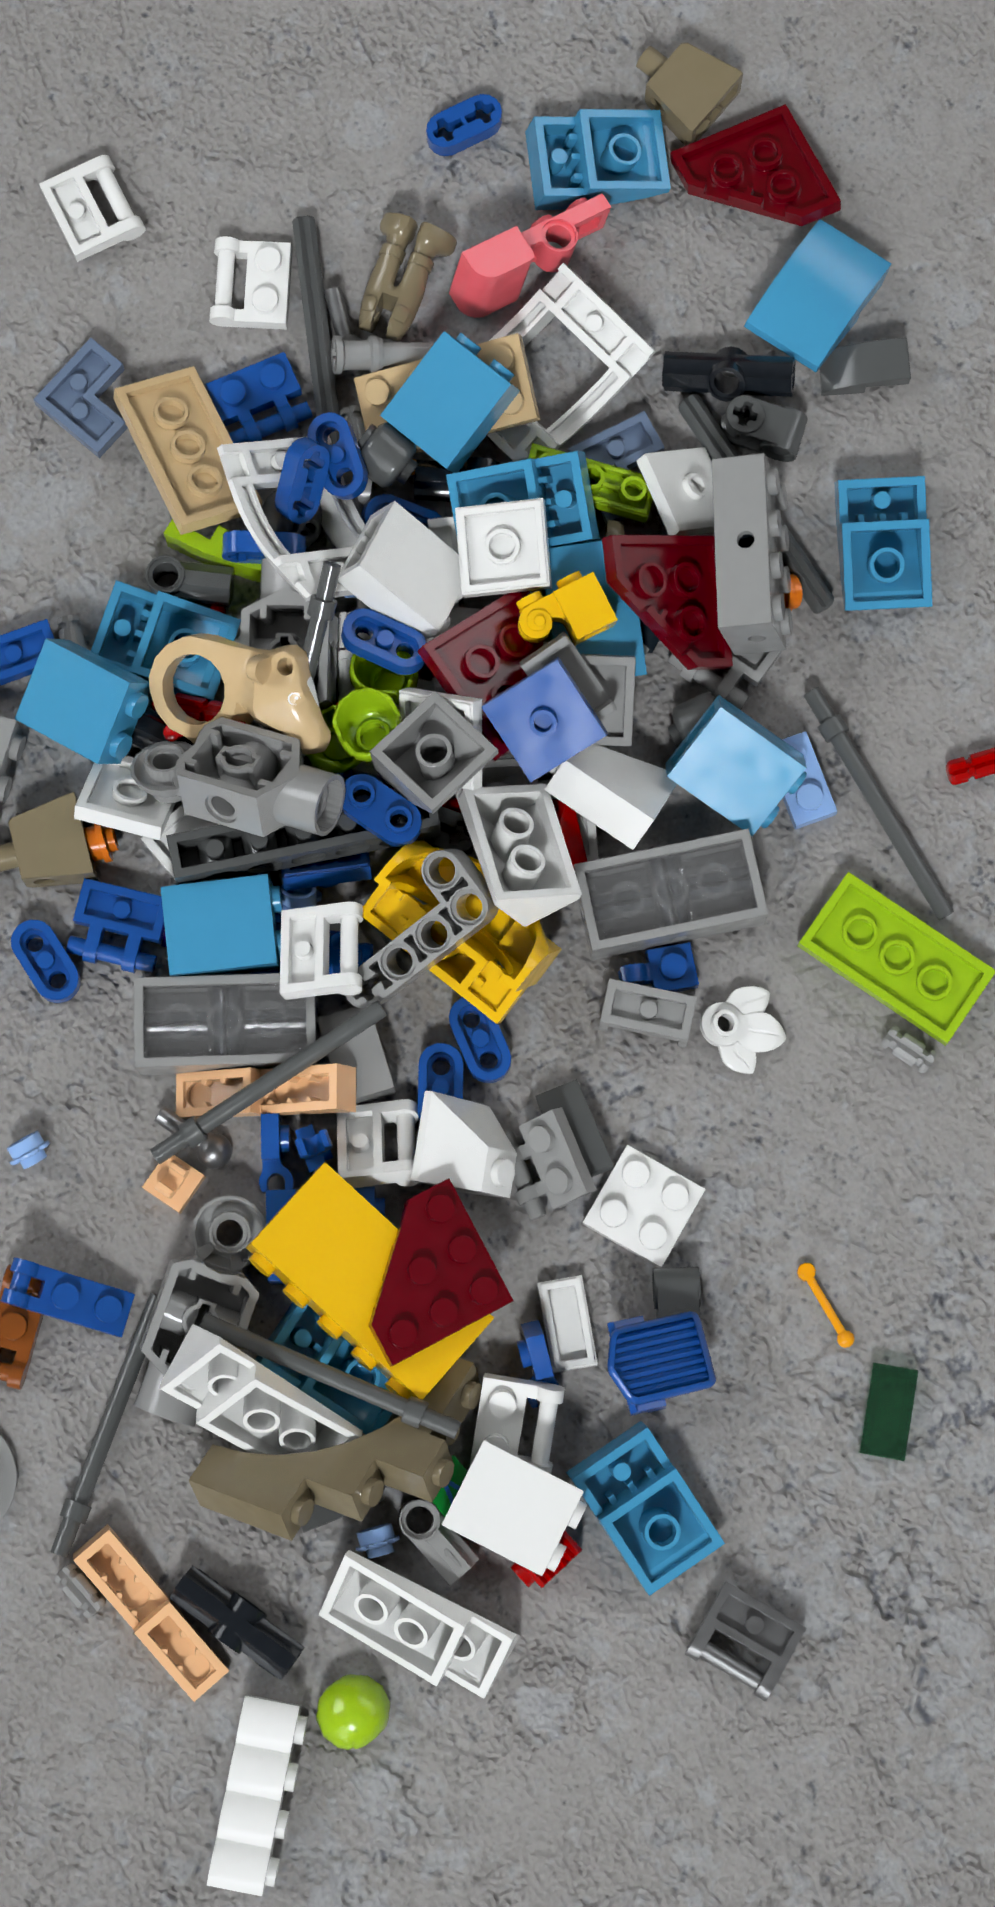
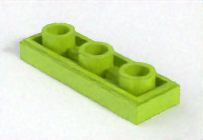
[528,443,653,523]

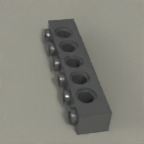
[166,789,441,885]

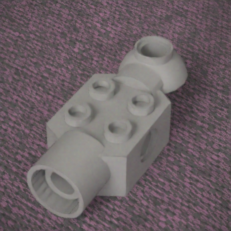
[240,558,338,768]
[130,717,345,837]
[134,1195,265,1426]

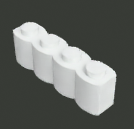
[207,1695,308,1896]

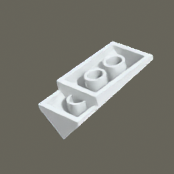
[455,759,582,927]
[160,1324,362,1455]
[319,1550,520,1699]

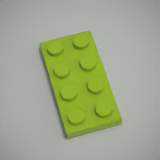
[797,872,995,1046]

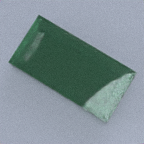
[858,1362,919,1462]

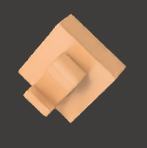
[142,1155,206,1214]

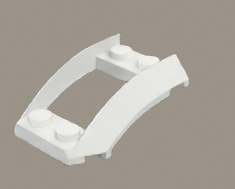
[487,263,656,462]
[217,436,365,601]

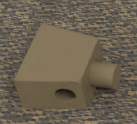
[636,43,743,146]
[0,792,99,888]

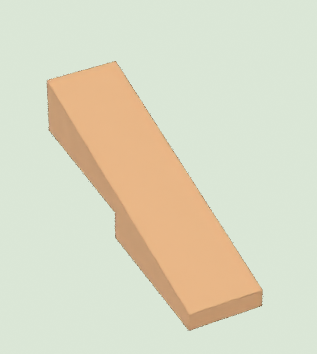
[176,1063,356,1119]
[73,1524,229,1702]

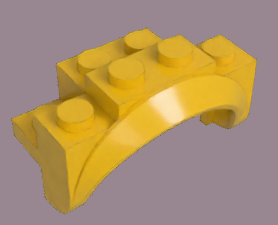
[363,840,562,1024]

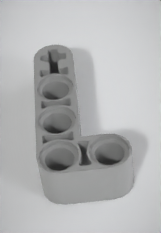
[346,848,499,1009]

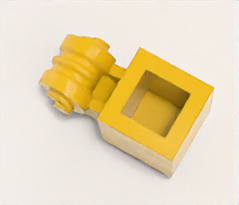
[516,571,618,646]

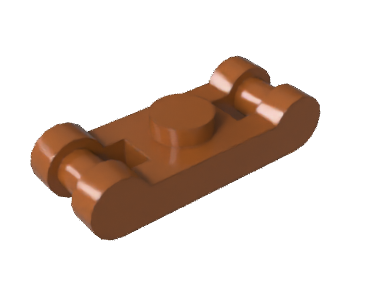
[0,1264,44,1390]

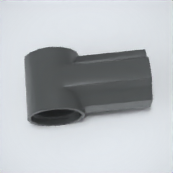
[145,555,235,607]

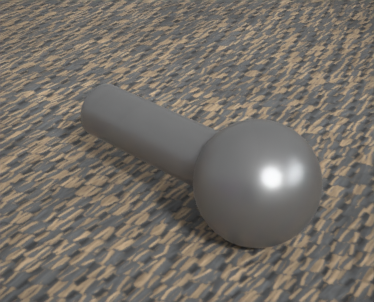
[324,286,361,340]
[154,1106,232,1169]

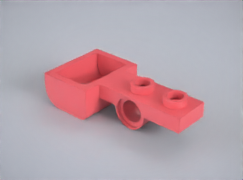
[449,193,611,318]

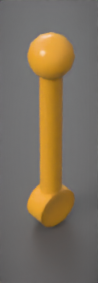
[797,1263,855,1348]

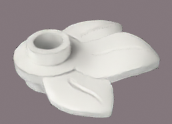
[700,986,786,1074]

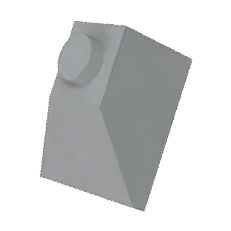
[369,691,499,814]

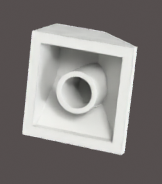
[411,1091,517,1198]

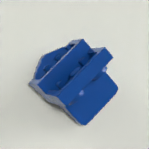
[607,1311,716,1416]

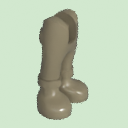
[359,212,457,342]

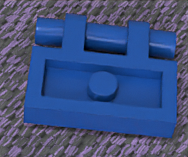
[205,352,313,443]
[66,878,165,973]

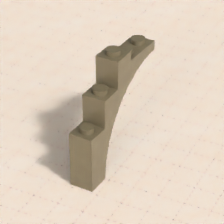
[189,1358,482,1541]

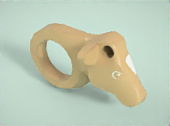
[149,633,331,755]

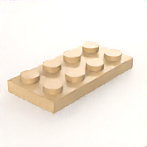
[354,333,540,453]
[113,366,263,535]

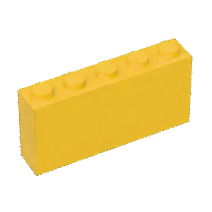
[245,1162,494,1400]

